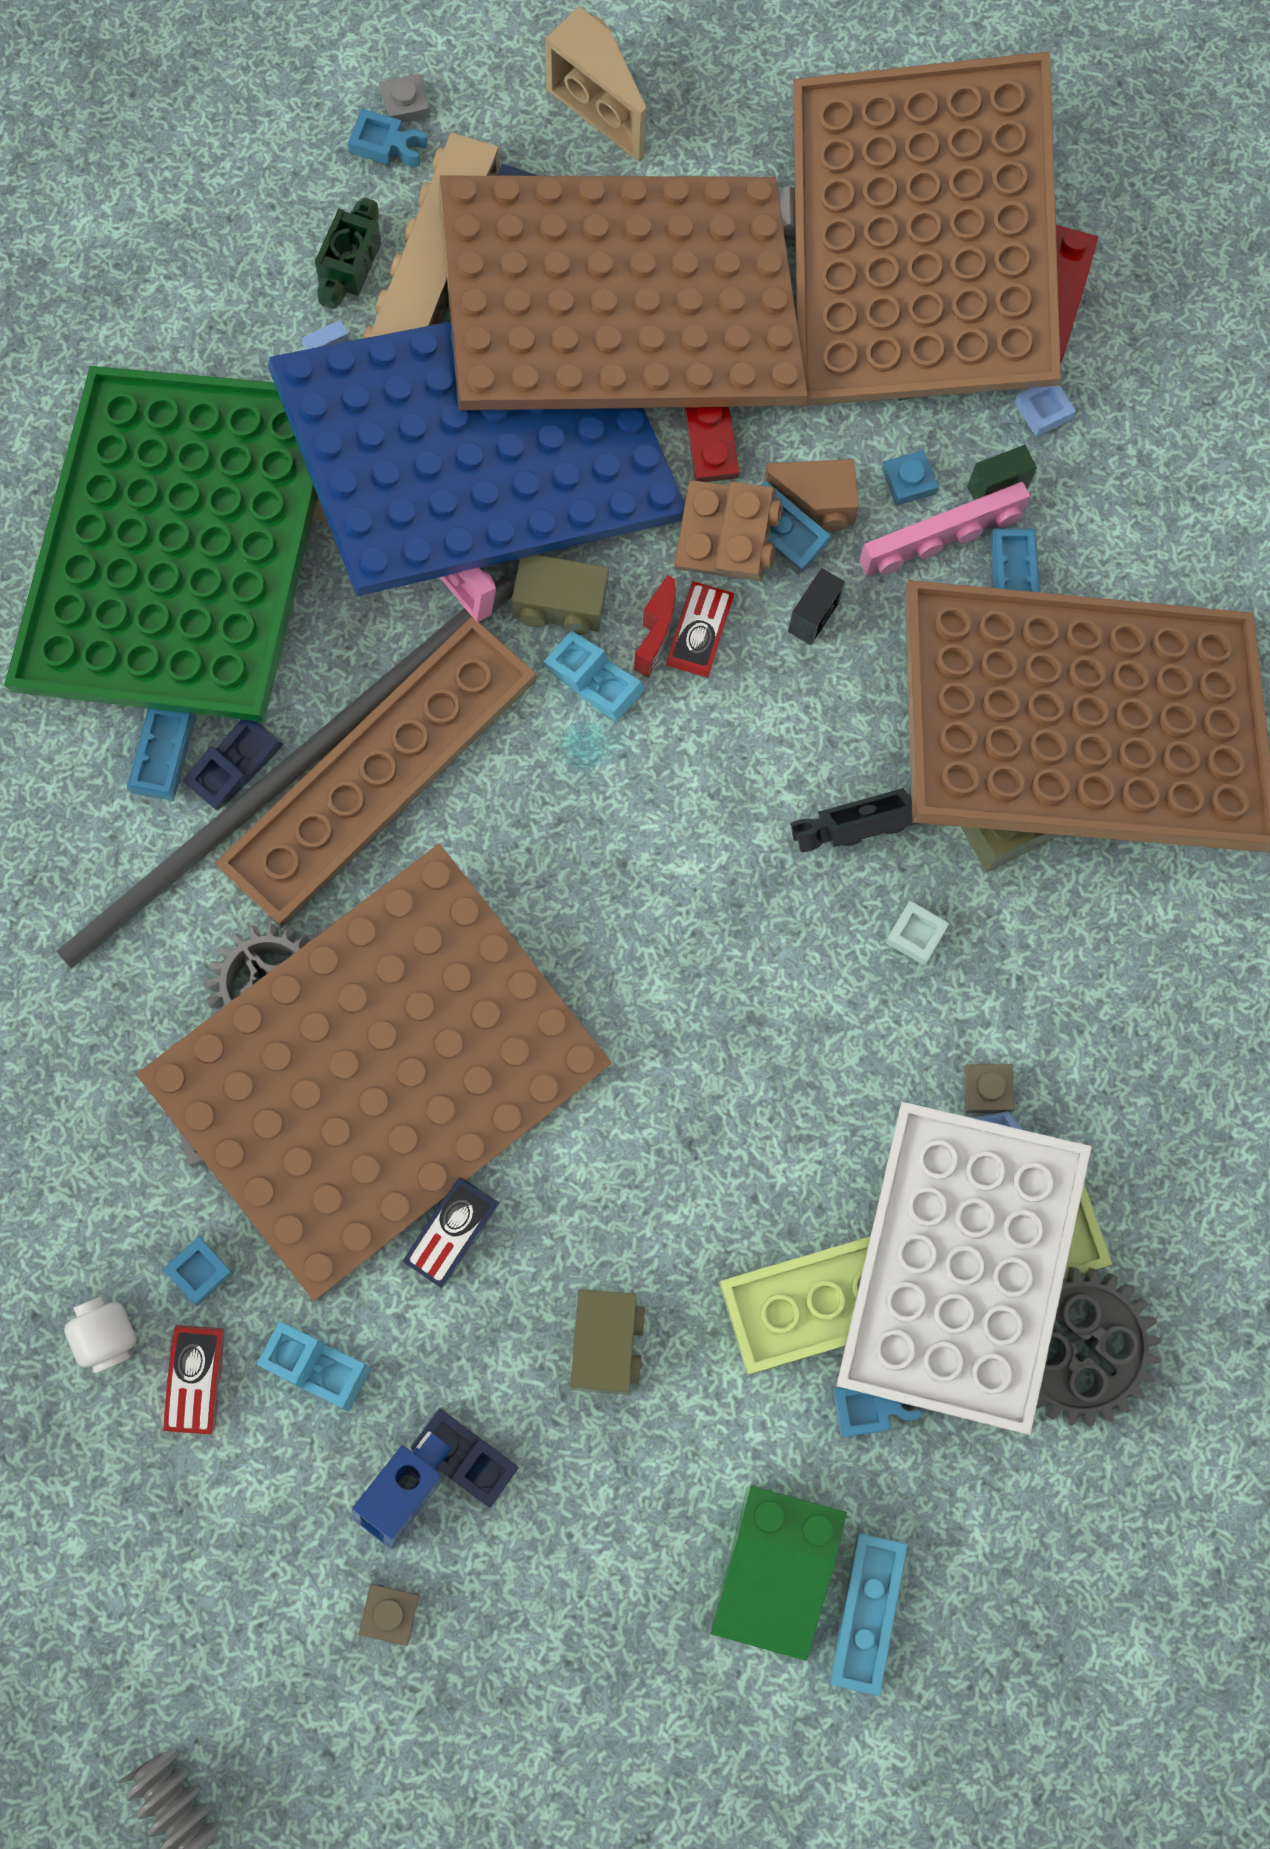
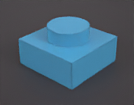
[881,450,939,506]
[162,1237,233,1306]

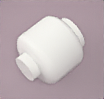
[64,1296,137,1373]

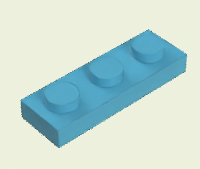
[829,1533,908,1696]

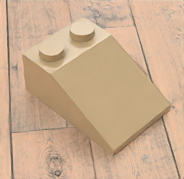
[545,6,647,162]

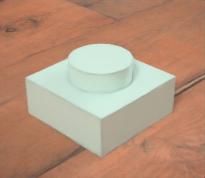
[885,900,949,966]

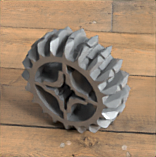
[205,923,311,1013]

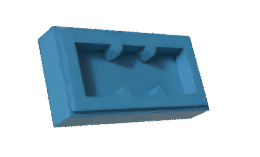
[990,529,1040,592]
[127,708,196,801]

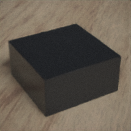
[788,568,845,645]

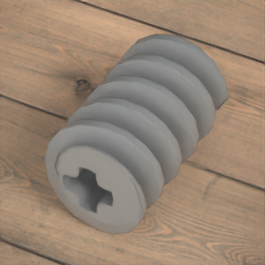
[117,1749,222,1849]

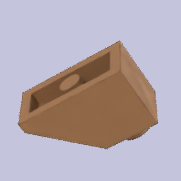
[763,459,859,531]

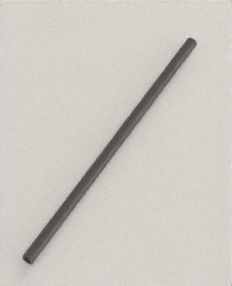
[56,576,514,968]

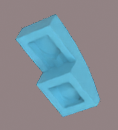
[543,631,645,723]
[256,1321,371,1412]

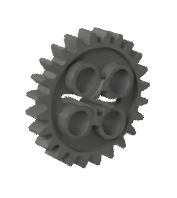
[1036,1267,1161,1427]

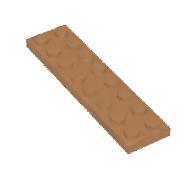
[215,616,536,929]

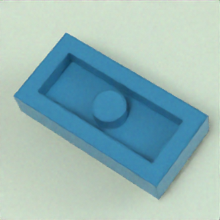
[761,480,832,573]

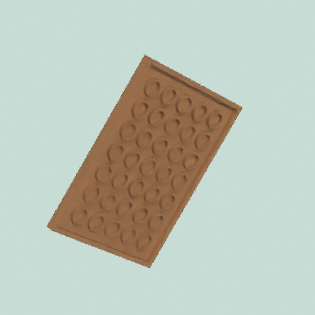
[793,51,1061,406]
[439,175,808,410]
[905,580,1270,853]
[136,843,612,1301]

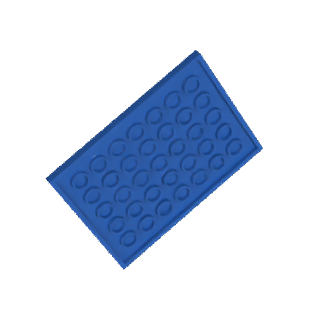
[268,322,685,597]

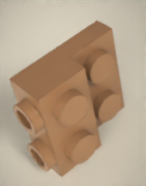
[674,480,782,582]

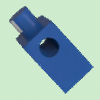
[352,1431,451,1550]

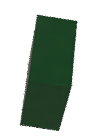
[967,445,1037,500]

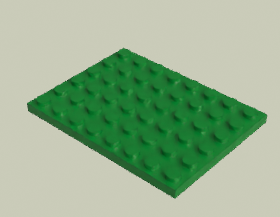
[4,366,318,722]

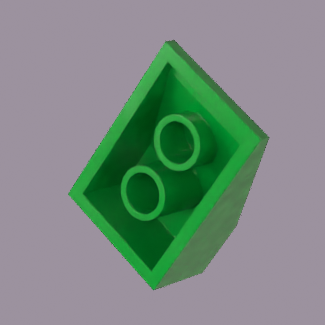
[710,1486,847,1661]

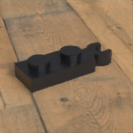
[790,788,919,852]

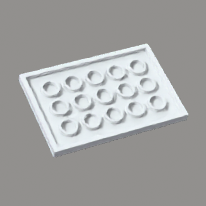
[836,1102,1092,1435]

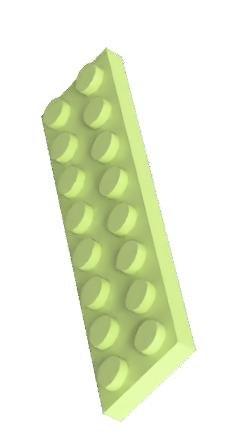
[719,1184,1112,1376]

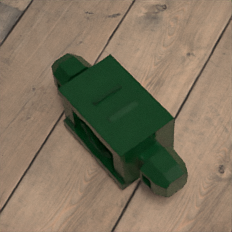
[315,197,382,309]

